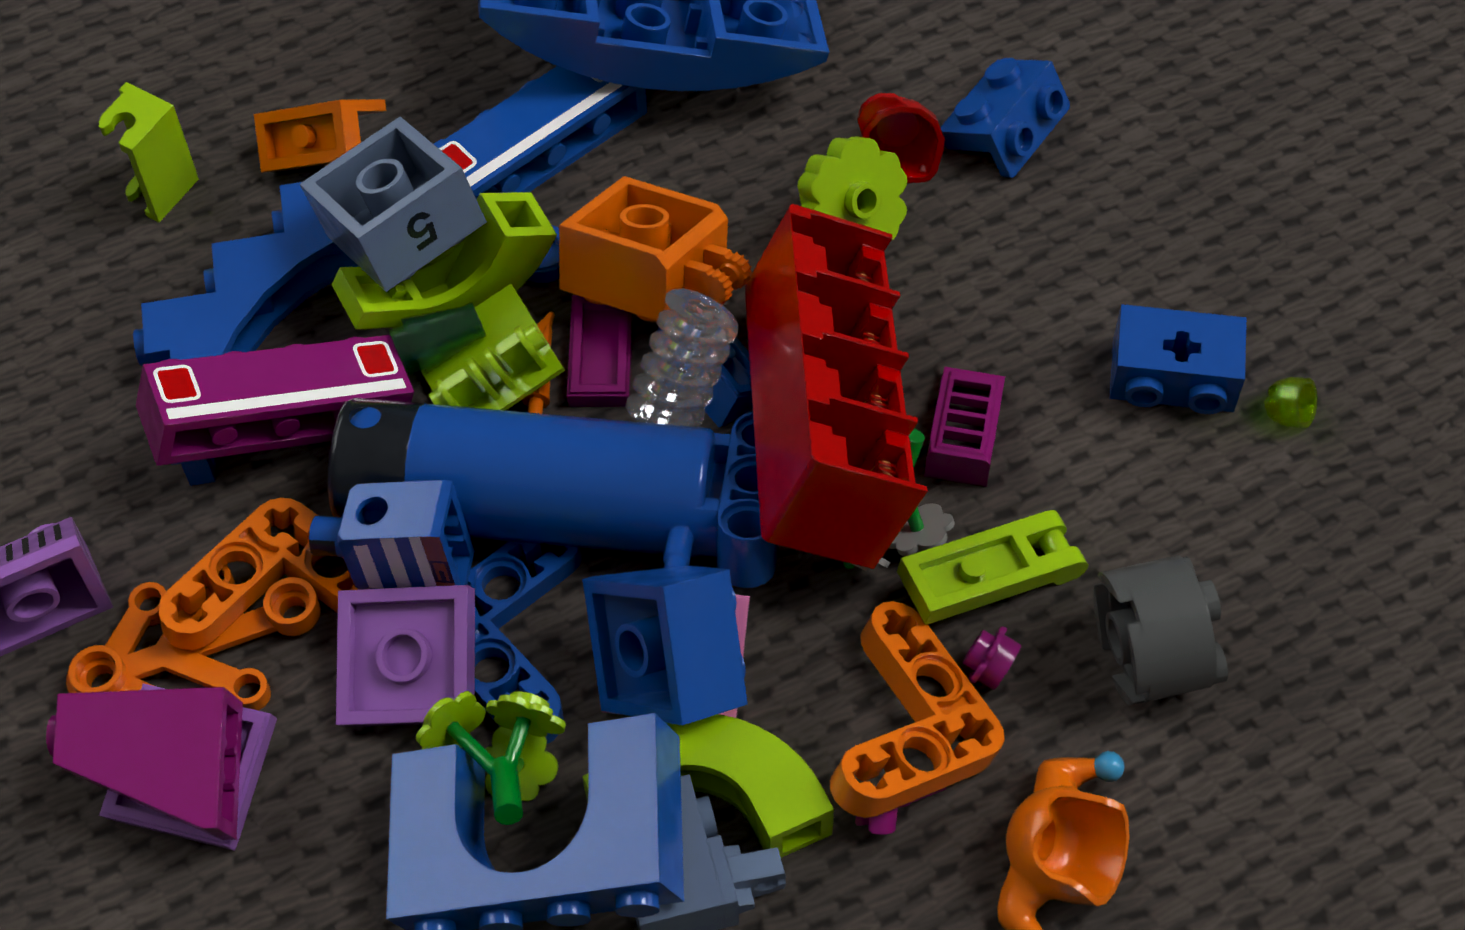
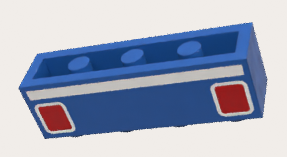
[434,66,647,200]

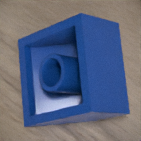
[582,566,748,726]

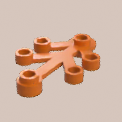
[66,565,321,711]

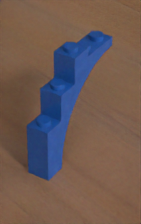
[133,182,359,486]

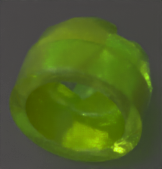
[1264,377,1318,428]

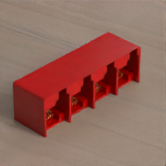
[745,204,928,569]

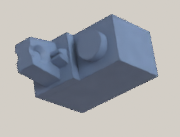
[635,774,786,930]

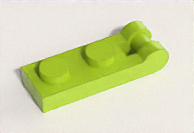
[897,510,1088,625]

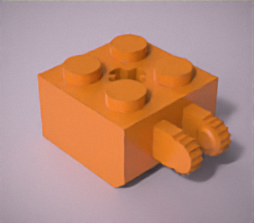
[559,176,753,324]

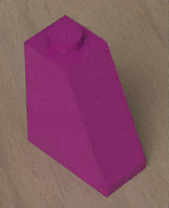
[46,687,243,840]

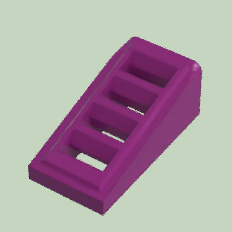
[924,367,1005,487]

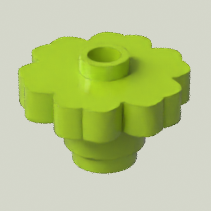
[797,136,908,241]

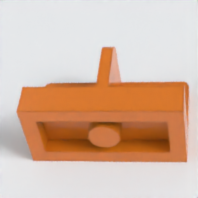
[254,99,386,172]

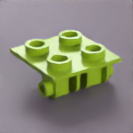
[410,283,565,411]

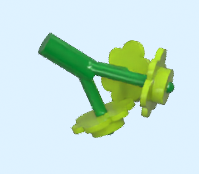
[416,691,566,825]

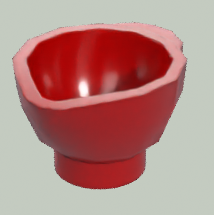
[857,93,945,183]

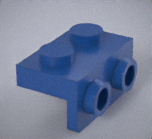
[940,58,1070,178]

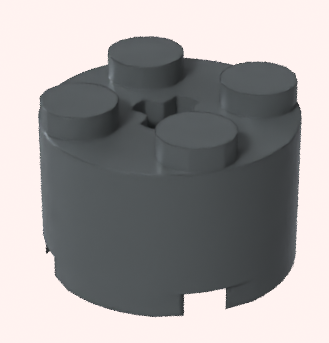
[1093,555,1228,705]

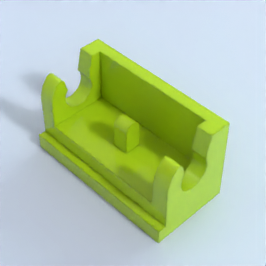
[99,82,199,223]

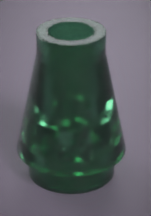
[389,302,487,376]

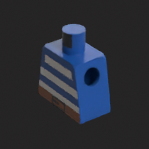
[309,480,475,590]

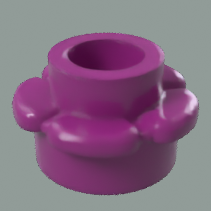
[962,626,1021,690]

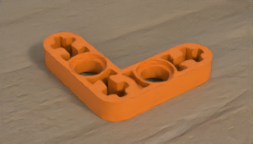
[158,497,359,650]
[830,601,1005,818]

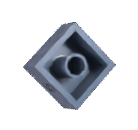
[300,117,487,292]

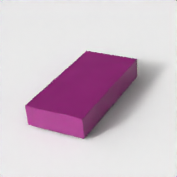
[567,295,633,407]

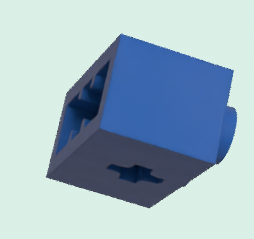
[1109,304,1247,414]

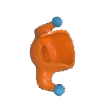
[997,751,1130,930]

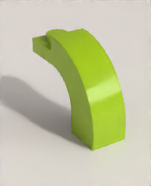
[332,192,557,343]
[582,714,834,858]

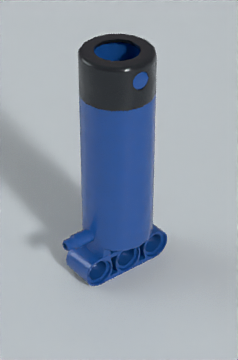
[327,398,779,588]

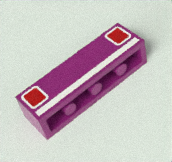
[136,335,414,466]

